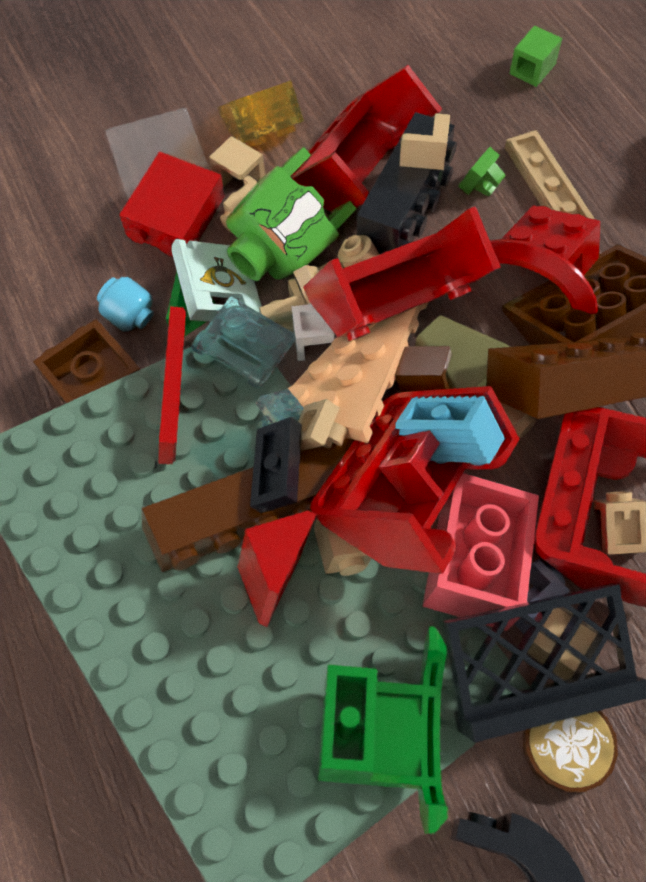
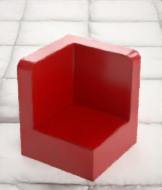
[378,430,443,504]

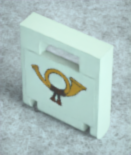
[172,239,261,324]

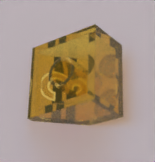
[217,80,304,147]

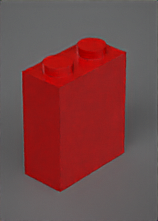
[119,151,225,256]

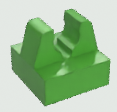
[458,147,505,196]

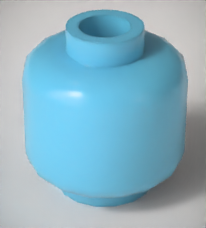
[96,277,154,332]

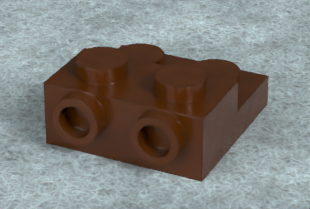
[33,318,141,403]

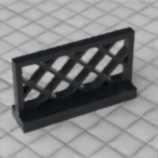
[443,583,646,743]

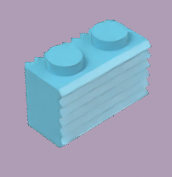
[395,395,505,466]

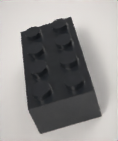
[357,112,457,254]

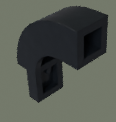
[451,812,585,882]

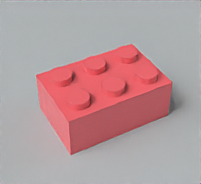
[422,473,539,631]

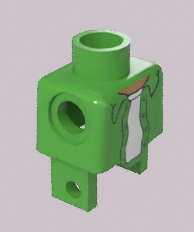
[226,147,356,281]

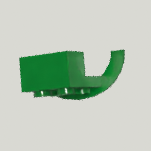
[318,626,448,834]

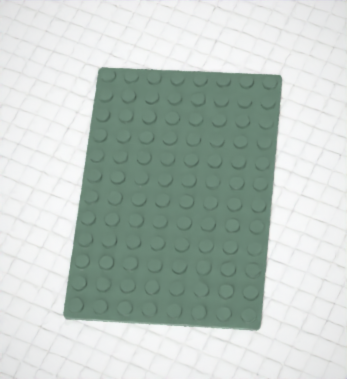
[0,326,530,882]

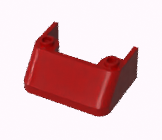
[290,65,442,212]
[303,206,501,342]
[534,407,646,608]

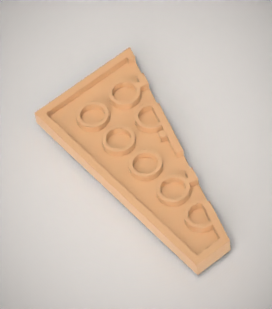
[271,302,428,443]

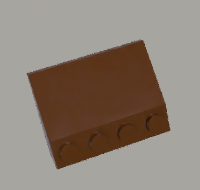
[502,244,646,345]

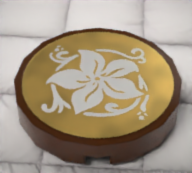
[522,711,618,793]

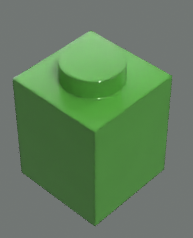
[509,26,562,87]

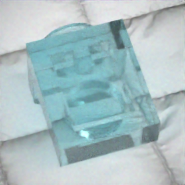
[256,389,304,428]

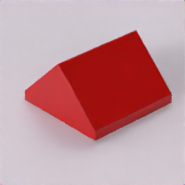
[238,511,316,627]

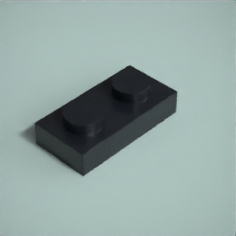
[250,417,302,513]

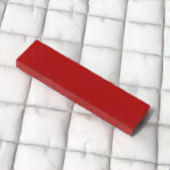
[158,306,186,465]

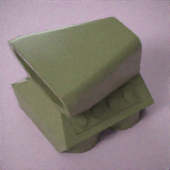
[415,315,510,389]

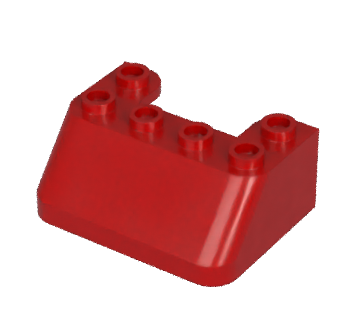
[310,386,520,574]

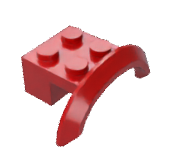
[477,205,601,314]

